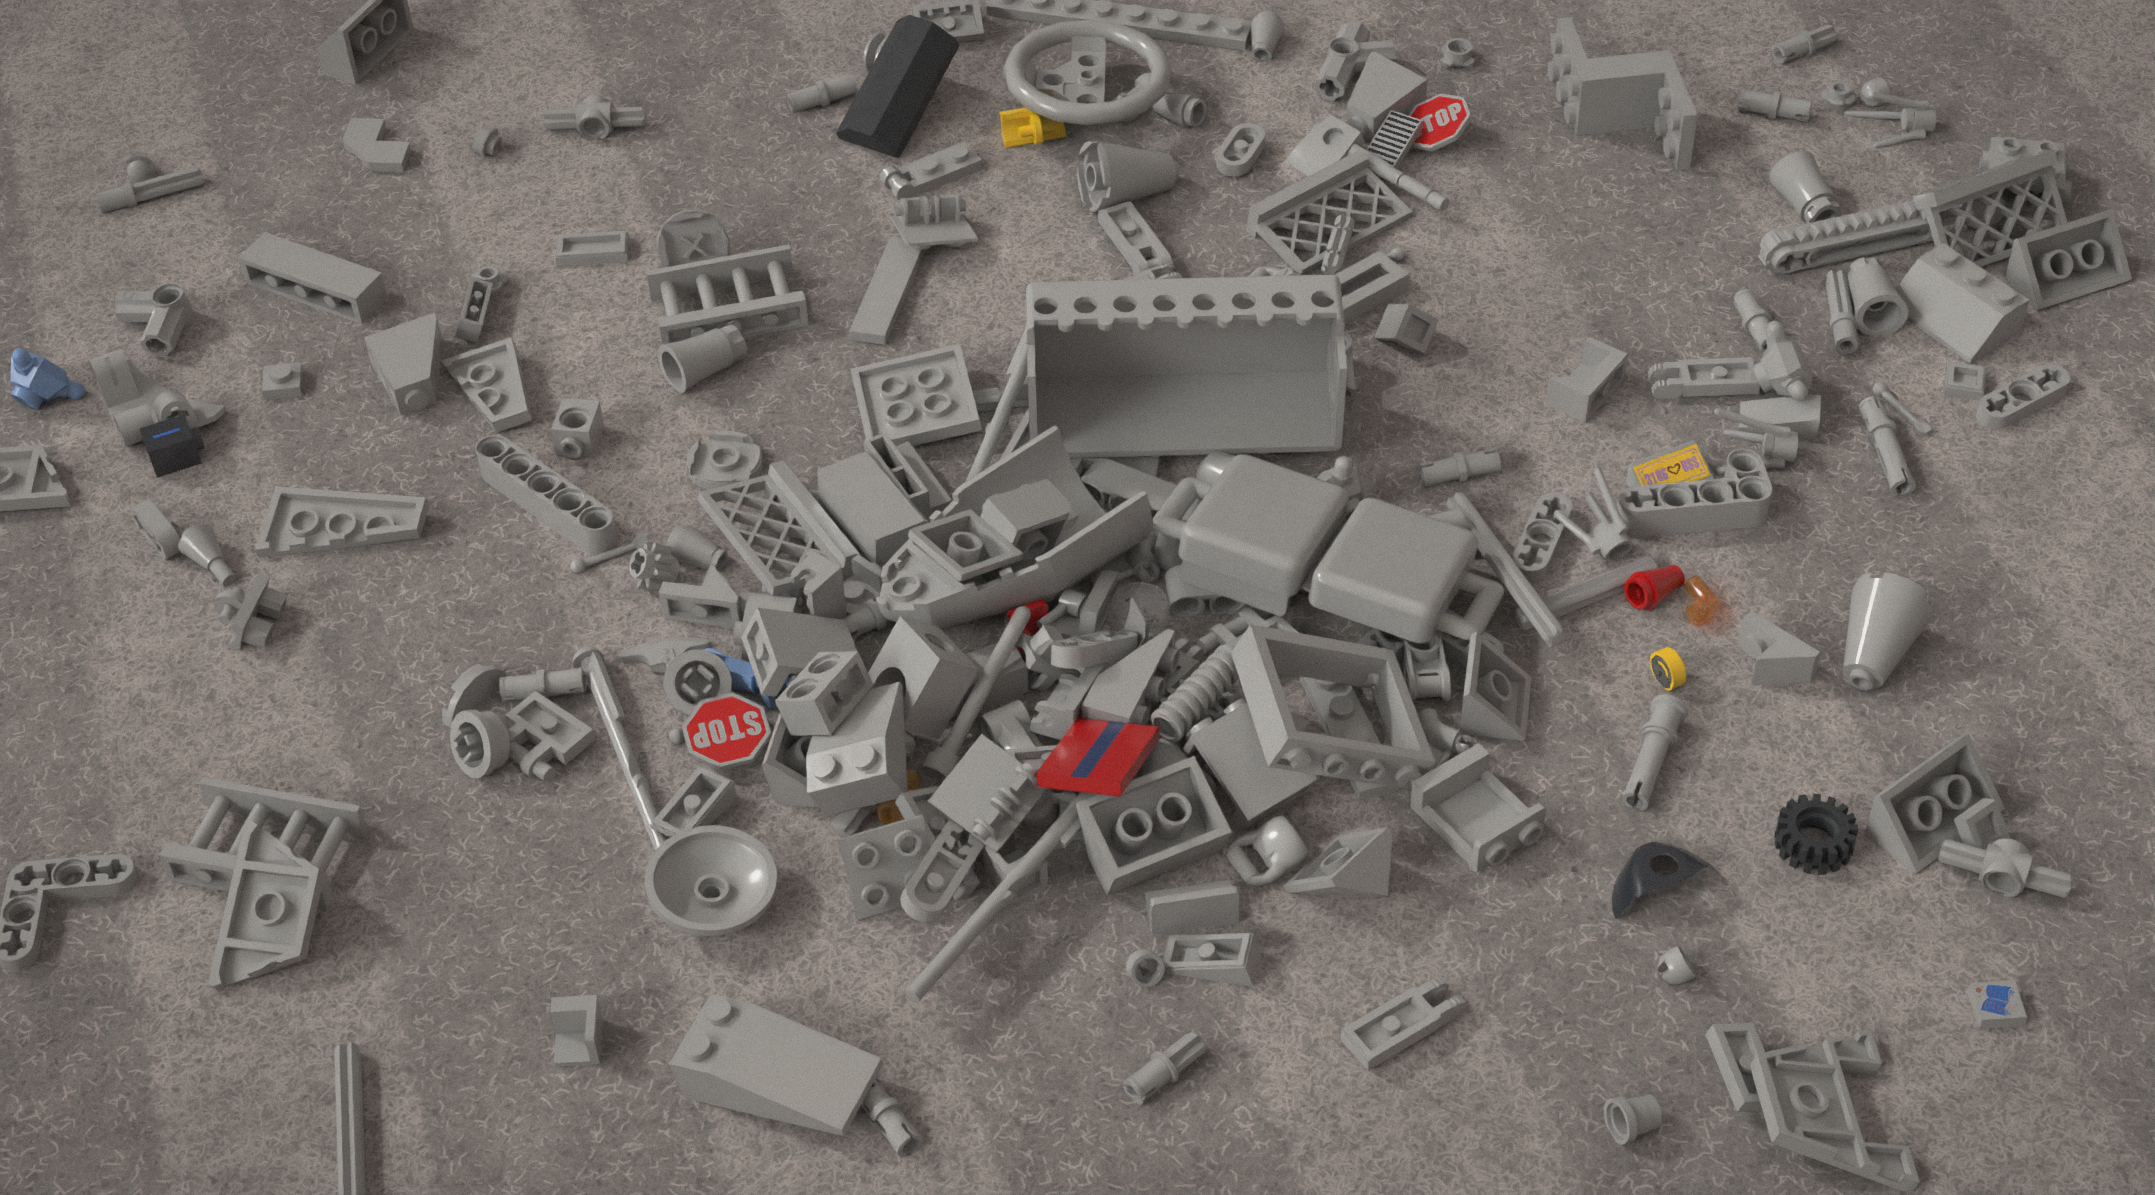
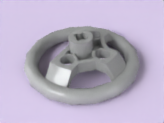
[1003,20,1172,125]

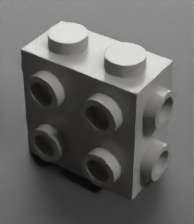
[1979,137,2072,213]

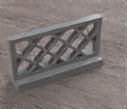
[1913,149,2068,267]
[1246,150,1413,275]
[698,460,860,596]

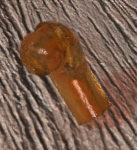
[1684,575,1719,626]

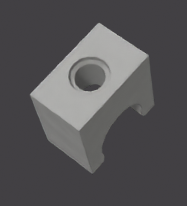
[868,616,979,739]

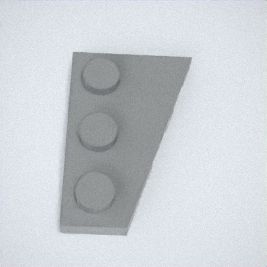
[441,337,532,433]

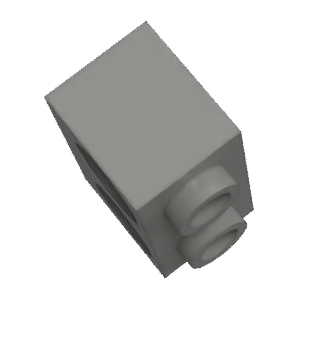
[775,651,874,736]

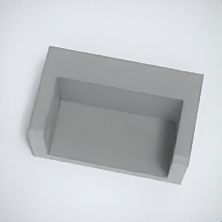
[1546,337,1628,422]

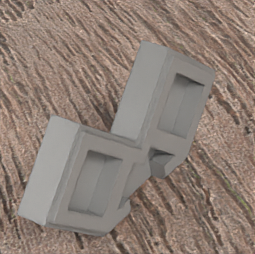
[342,118,412,172]

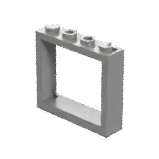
[1231,624,1435,790]

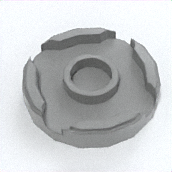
[687,431,763,490]

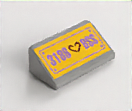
[1626,440,1714,487]

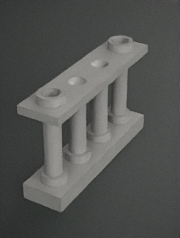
[646,244,809,345]
[159,777,368,910]

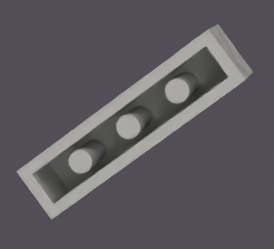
[238,232,388,324]

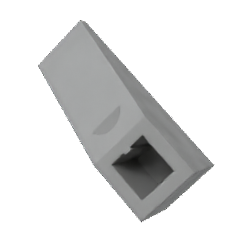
[1082,629,1180,725]

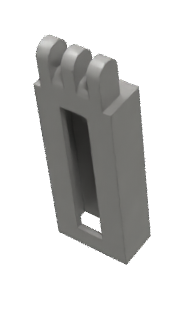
[1335,251,1409,324]

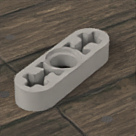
[1976,364,2070,430]
[1512,493,1572,583]
[1051,630,1138,668]

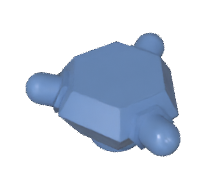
[10,348,86,410]

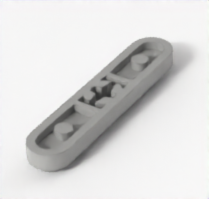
[900,818,985,922]

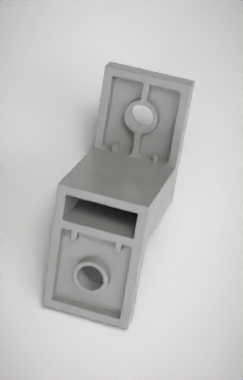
[1548,17,1698,170]

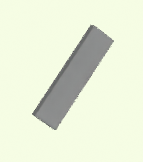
[849,237,926,345]

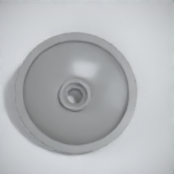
[644,825,777,936]

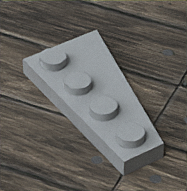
[255,486,429,557]

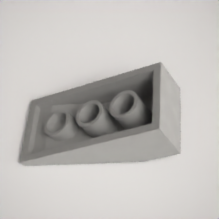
[669,994,884,1136]

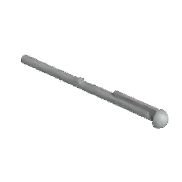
[965,326,1027,482]
[573,646,668,850]
[905,792,1096,1003]

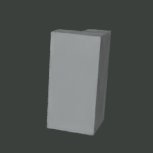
[864,432,952,522]

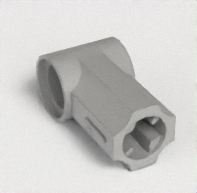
[979,700,1043,751]

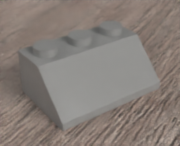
[317,0,414,84]
[1896,243,2029,364]
[1076,756,1232,896]

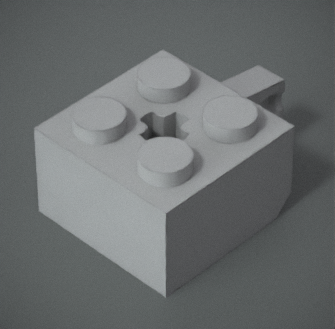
[980,479,1079,582]

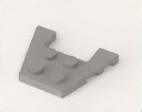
[1750,1029,1920,1192]

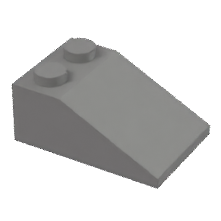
[806,682,907,815]

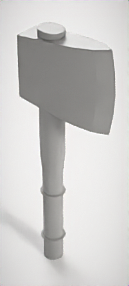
[1287,114,1450,211]

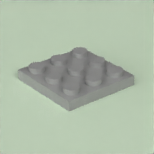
[850,344,982,446]

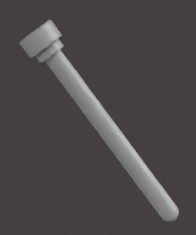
[921,606,1031,782]

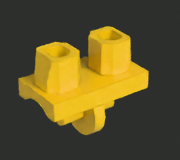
[999,107,1066,148]

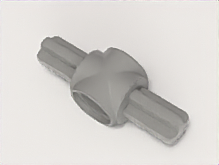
[544,95,647,139]
[1939,838,2073,898]

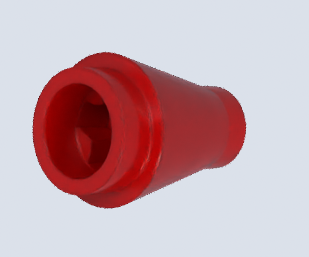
[1624,565,1685,610]

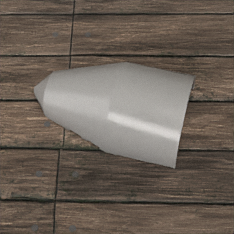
[876,425,1153,629]

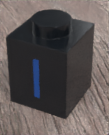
[139,414,205,478]

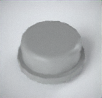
[663,649,732,716]
[450,709,510,778]

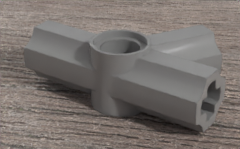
[1315,19,1396,101]

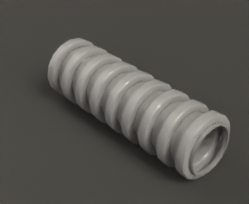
[1151,645,1239,742]

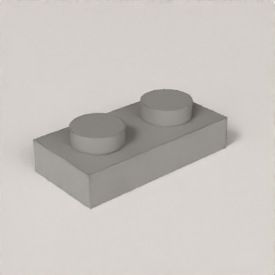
[1706,1023,1765,1113]

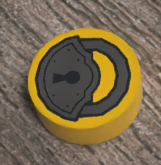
[1650,647,1686,691]

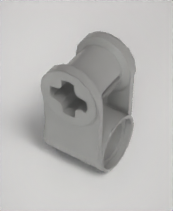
[1403,630,1451,703]

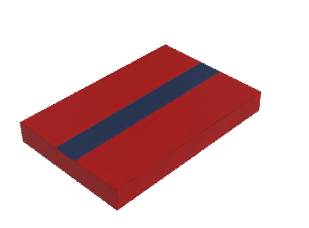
[1036,718,1159,797]

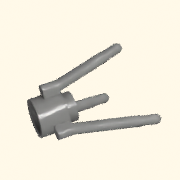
[1844,92,1936,148]
[1714,408,1798,474]
[1554,468,1633,562]

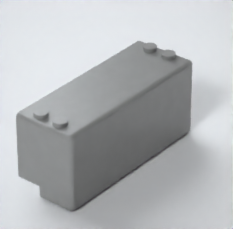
[1026,274,1347,458]

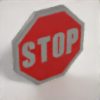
[1408,93,1472,152]
[682,692,771,770]

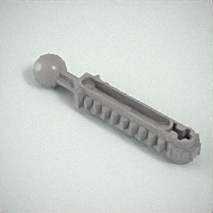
[1758,193,2005,274]

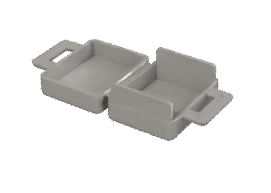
[1152,454,1504,643]

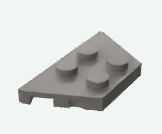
[0,445,71,512]
[207,820,325,989]

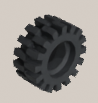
[1774,794,1858,875]

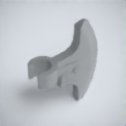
[618,637,711,673]

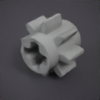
[629,542,679,592]

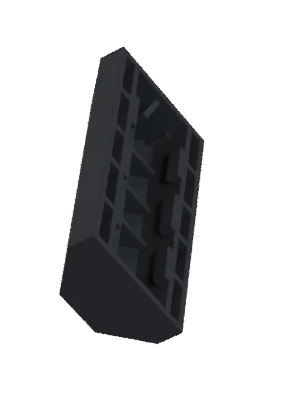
[836,15,959,158]

